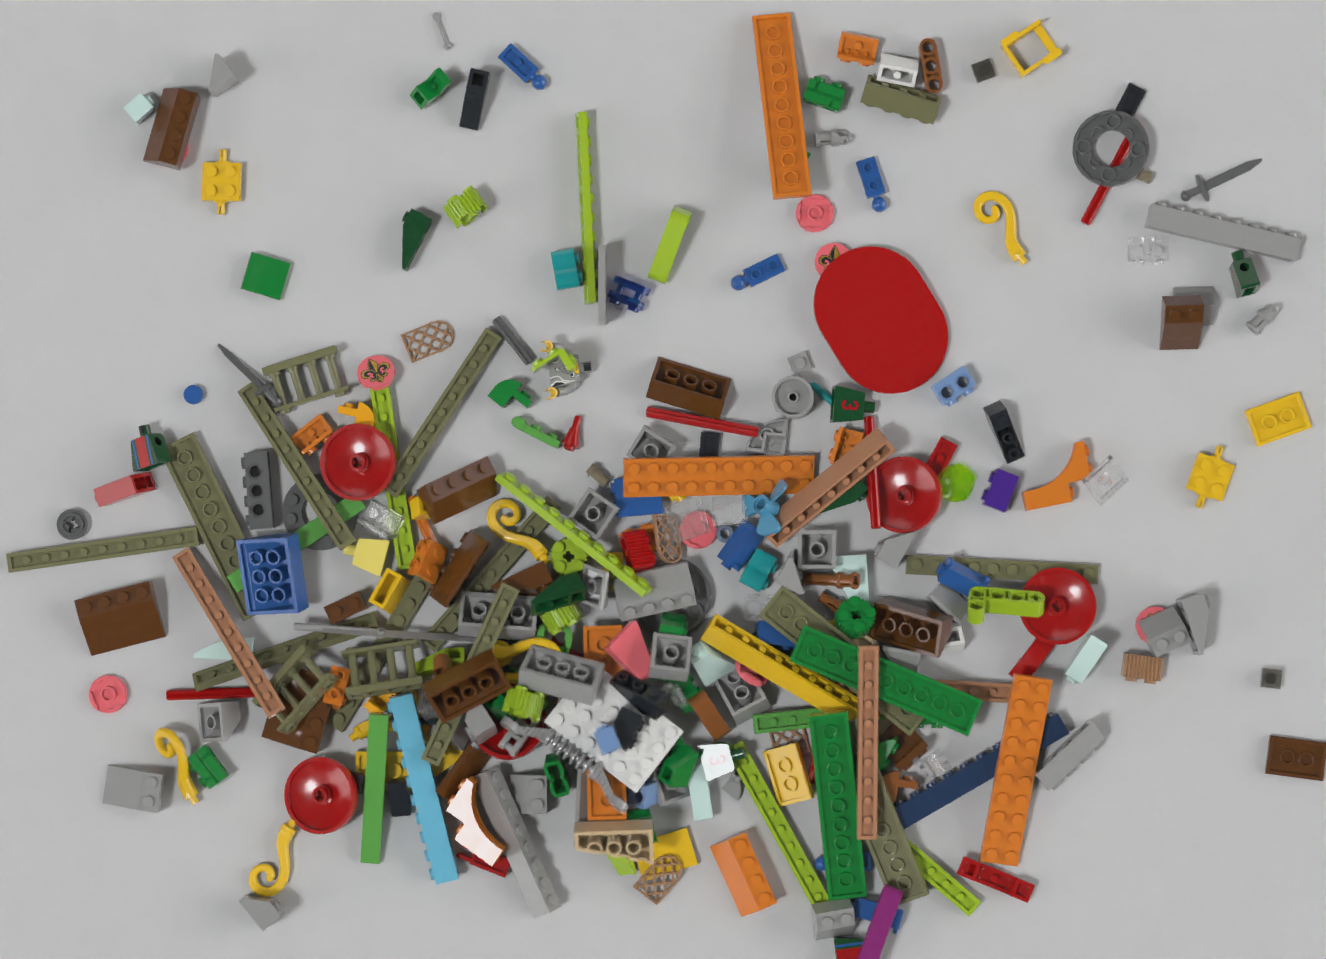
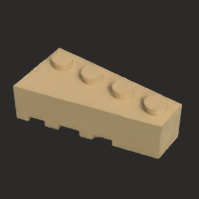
[574,819,654,865]

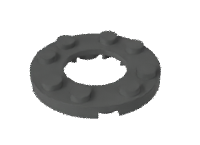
[1072,110,1150,187]
[282,474,359,550]
[640,558,711,632]

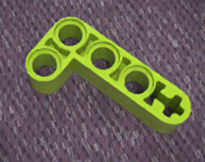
[647,206,693,284]
[967,586,1045,625]

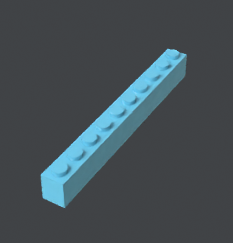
[387,691,459,885]

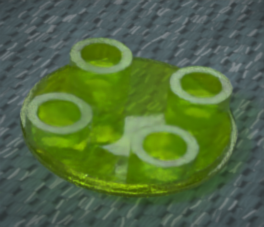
[938,464,974,502]

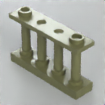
[261,345,350,415]
[341,638,424,700]
[252,644,338,735]

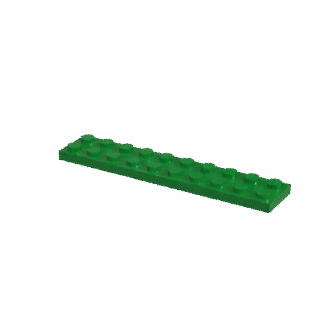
[789,625,983,736]
[808,710,867,901]

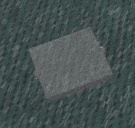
[710,495,748,528]

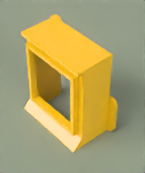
[1000,19,1062,79]

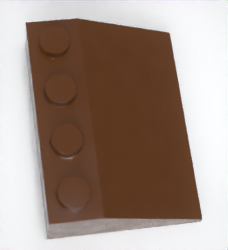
[428,530,491,608]
[74,581,166,656]
[261,663,331,754]

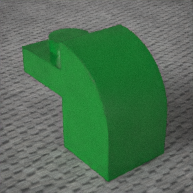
[410,67,451,110]
[488,380,532,409]

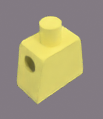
[343,538,391,576]

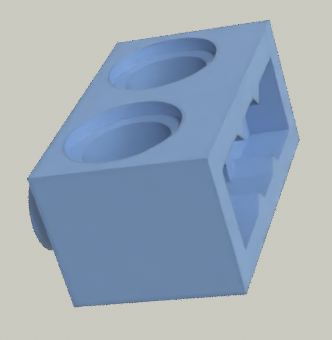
[930,366,976,407]
[594,724,621,756]
[626,779,658,809]

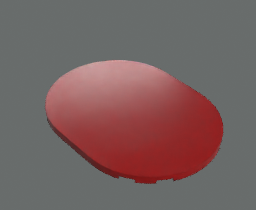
[813,246,948,394]

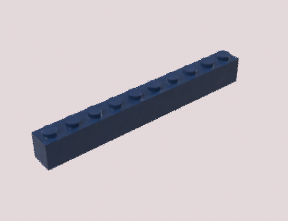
[893,712,1070,829]

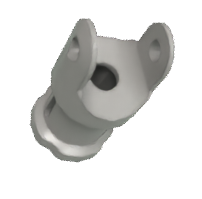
[815,129,849,148]
[1245,304,1278,336]

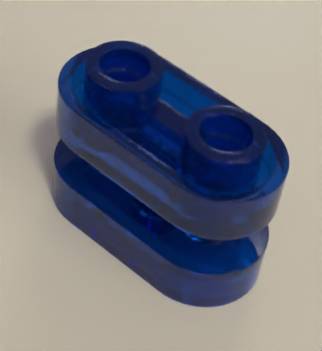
[607,275,651,313]

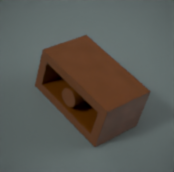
[324,591,368,625]

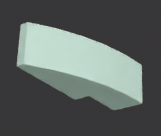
[193,637,255,660]
[688,758,713,822]

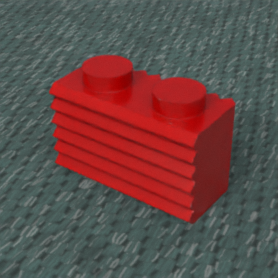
[619,529,656,573]

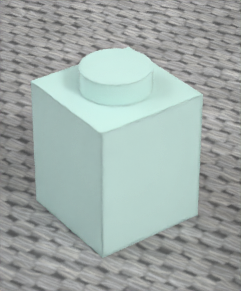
[123,93,156,124]

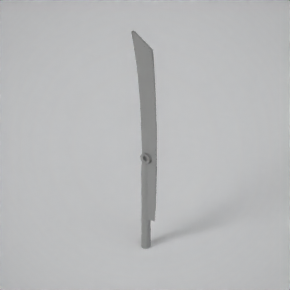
[294,623,477,642]

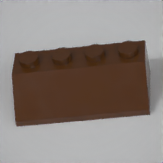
[143,88,201,171]
[646,357,731,419]
[416,456,497,525]
[870,597,953,658]
[422,648,512,724]

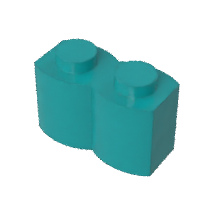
[551,248,583,291]
[739,547,778,592]

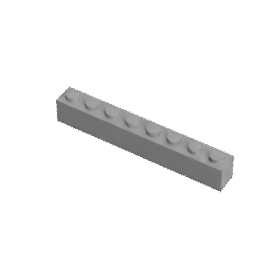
[1144,202,1302,263]
[473,766,561,919]

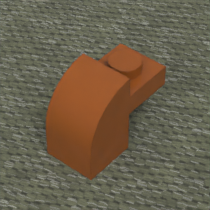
[882,770,918,802]

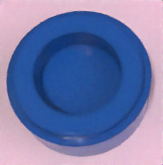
[183,385,204,405]

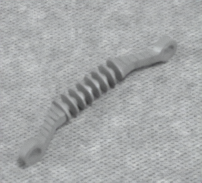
[500,716,629,814]

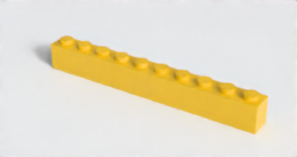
[700,613,881,720]

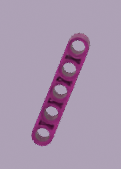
[857,884,903,959]

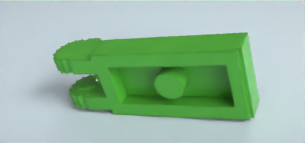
[511,416,561,449]

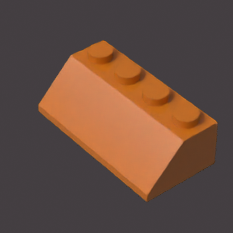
[710,831,777,917]

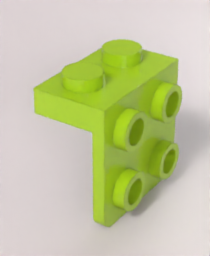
[531,347,577,374]

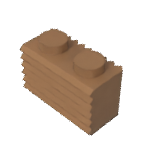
[1121,653,1164,684]

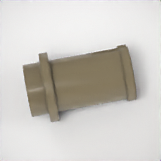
[1135,170,1153,184]
[586,463,611,487]

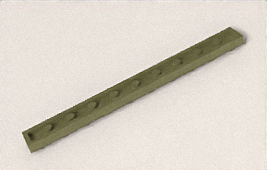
[384,328,502,498]
[237,382,356,551]
[421,496,561,653]
[6,526,200,573]
[905,555,1099,584]
[326,568,442,732]
[421,582,520,767]
[192,612,379,692]

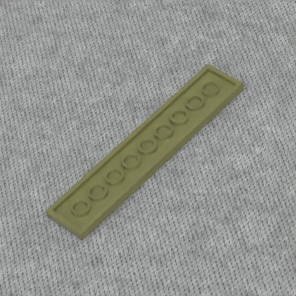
[166,432,256,621]
[758,586,924,736]
[848,717,929,905]

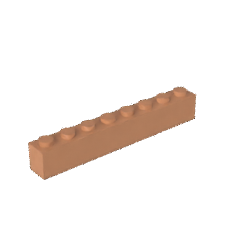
[766,428,896,548]

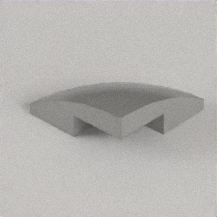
[745,418,789,455]

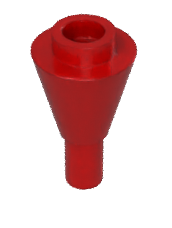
[561,415,582,451]

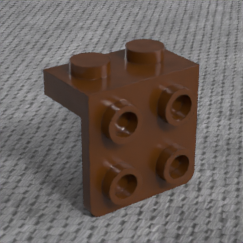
[878,724,929,771]

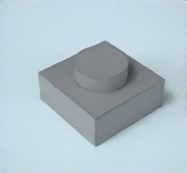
[787,351,812,376]

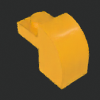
[337,402,375,427]
[364,678,401,714]

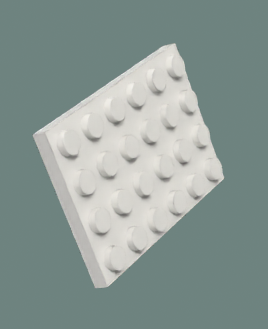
[544,670,684,793]

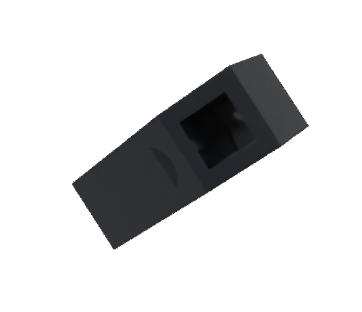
[459,68,491,131]
[983,400,1025,464]
[609,670,668,721]

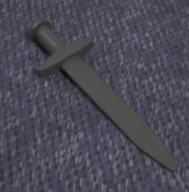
[1180,158,1262,201]
[218,344,282,407]

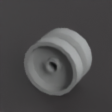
[772,376,814,420]

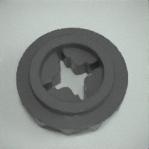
[57,509,88,540]

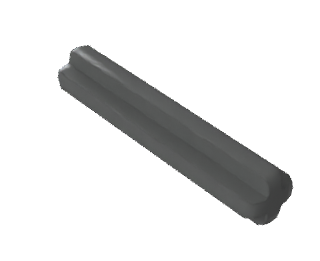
[492,316,534,365]

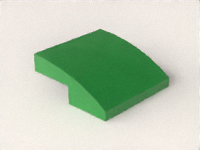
[240,252,291,300]

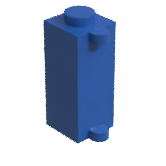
[717,519,764,572]
[936,557,990,597]
[852,897,904,934]

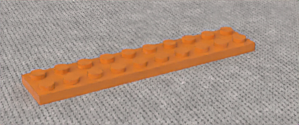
[752,12,812,200]
[623,454,814,497]
[583,625,627,820]
[979,673,1053,867]

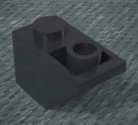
[614,706,645,752]

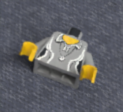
[540,340,592,400]

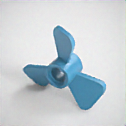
[742,479,787,536]

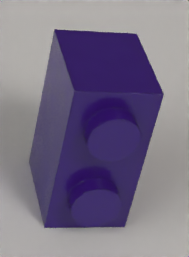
[981,468,1019,513]

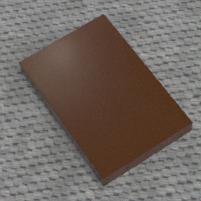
[1265,735,1326,781]
[435,744,491,799]

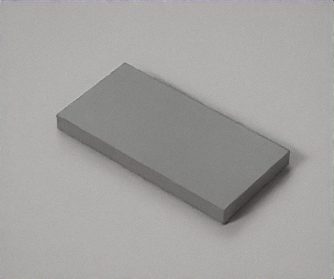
[598,245,607,325]

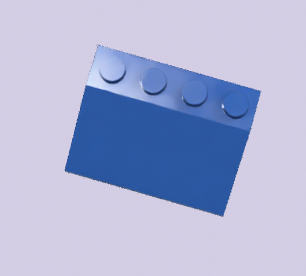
[236,532,309,615]

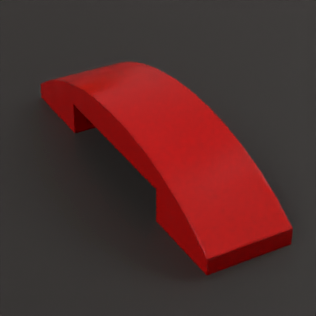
[1008,638,1055,677]
[956,856,1035,903]

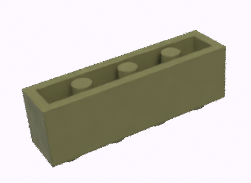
[860,74,942,124]

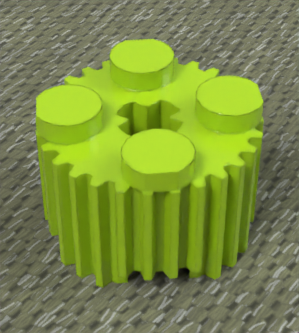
[443,185,488,228]
[549,538,588,575]
[539,604,583,636]
[502,685,545,722]

